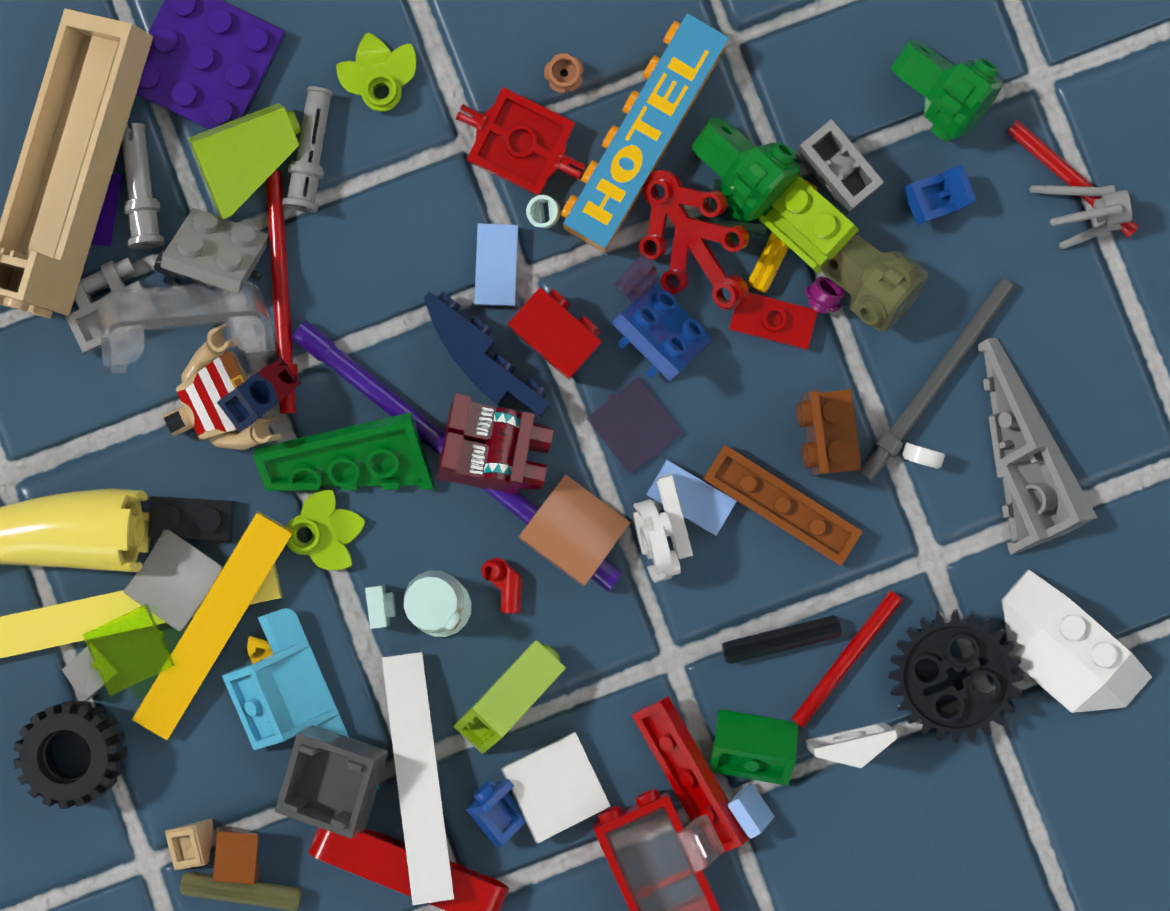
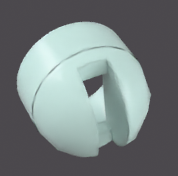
[526,195,561,229]

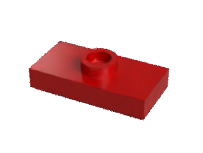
[729,293,817,350]

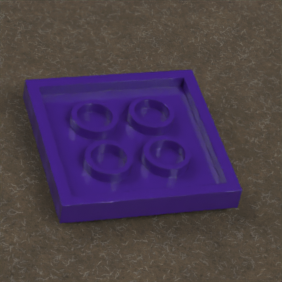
[136,0,286,130]

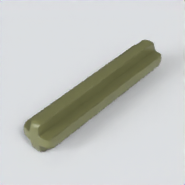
[180,872,302,911]

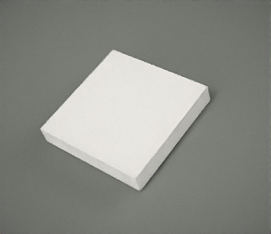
[501,732,610,843]

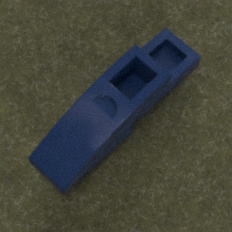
[424,291,550,417]

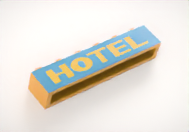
[560,13,729,253]

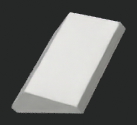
[805,722,897,768]

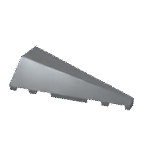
[978,338,1098,555]

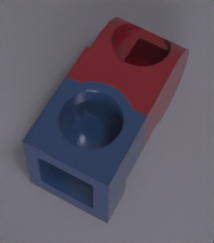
[217,357,301,432]

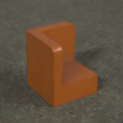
[213,826,262,884]

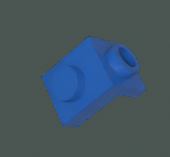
[902,165,976,226]
[466,779,526,847]

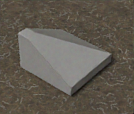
[62,642,120,701]

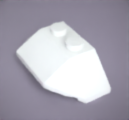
[1001,570,1152,713]

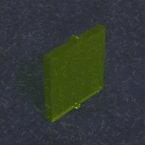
[82,604,175,696]

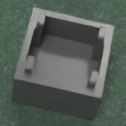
[275,725,388,839]

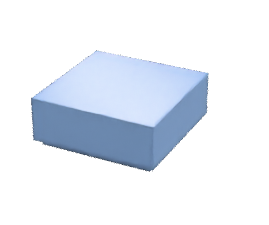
[727,783,775,839]

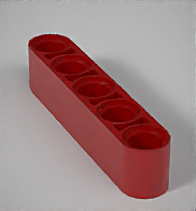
[308,827,509,911]

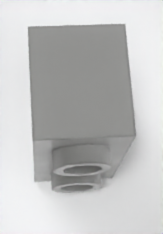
[795,119,884,215]

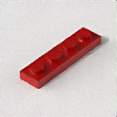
[631,696,750,858]

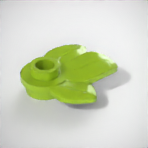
[336,33,416,112]
[286,490,365,570]

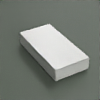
[657,473,693,559]

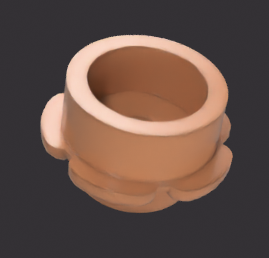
[544,53,584,93]

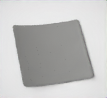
[124,529,222,631]

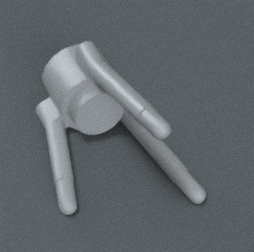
[1029,185,1132,249]

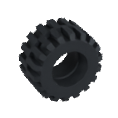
[13,700,128,809]

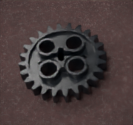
[888,609,1024,743]

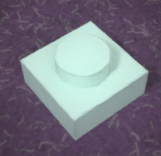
[365,585,396,629]

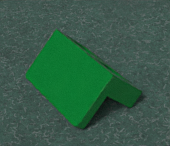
[708,709,798,786]

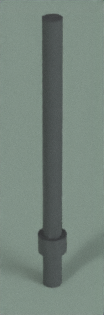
[859,278,1015,482]

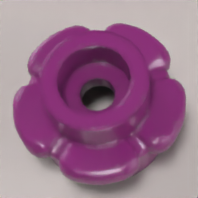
[805,277,844,314]

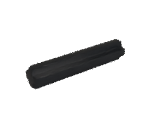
[722,615,842,664]

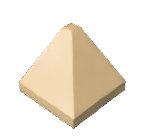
[165,818,213,870]

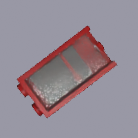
[593,788,721,911]

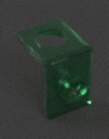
[709,179,766,243]

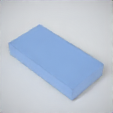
[474,223,518,307]
[646,460,737,536]

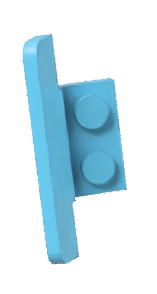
[222,608,349,750]

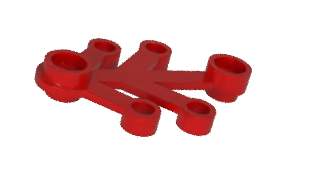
[639,170,749,310]

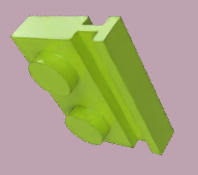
[759,176,859,274]

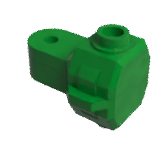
[890,39,1002,142]
[692,117,800,223]

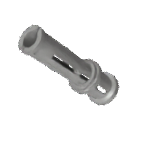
[282,86,333,213]
[122,123,165,249]

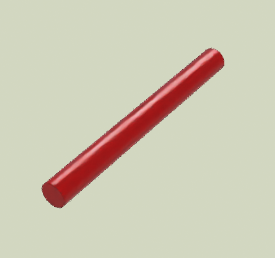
[1006,120,1139,238]
[791,590,903,729]

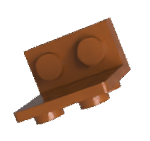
[796,389,862,476]

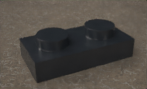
[148,496,234,541]

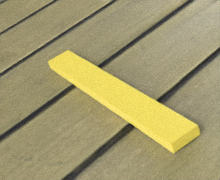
[0,563,283,658]

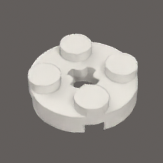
[633,499,681,583]

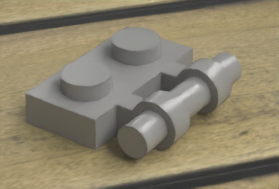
[65,257,159,354]

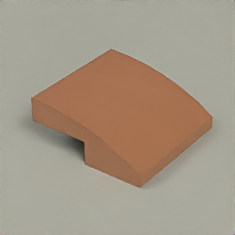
[518,474,631,587]

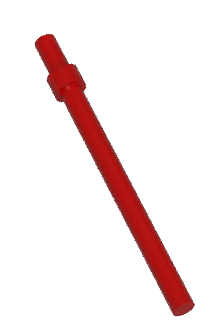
[266,171,298,414]

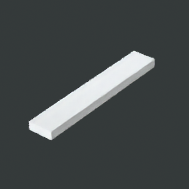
[382,652,454,905]

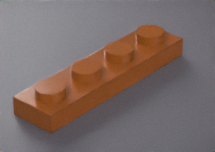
[703,445,863,566]

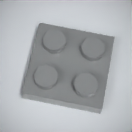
[161,208,269,294]

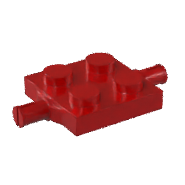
[456,87,586,196]

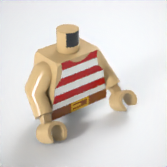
[163,324,282,451]

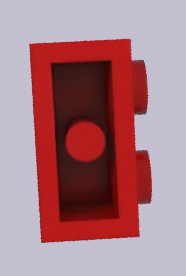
[508,287,602,381]

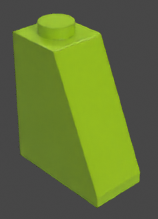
[187,103,301,219]
[453,640,566,754]

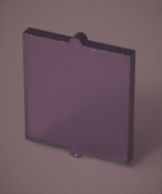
[586,377,682,474]

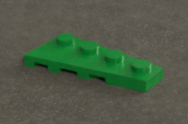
[253,412,434,491]

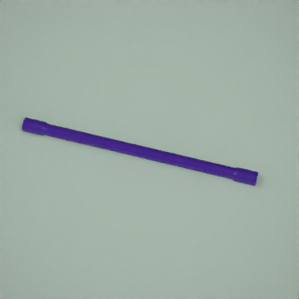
[291,320,623,592]

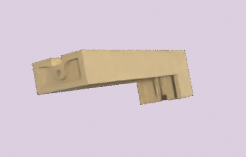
[0,8,153,319]

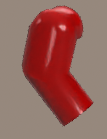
[481,558,522,613]

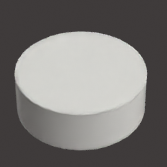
[902,442,945,469]

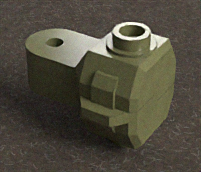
[821,234,928,332]

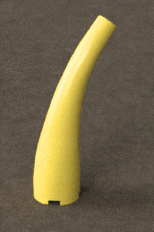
[0,488,151,572]

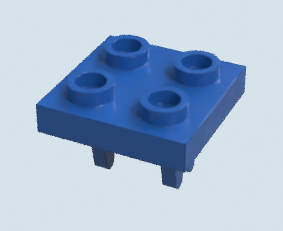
[612,283,713,381]

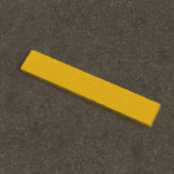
[132,511,294,740]

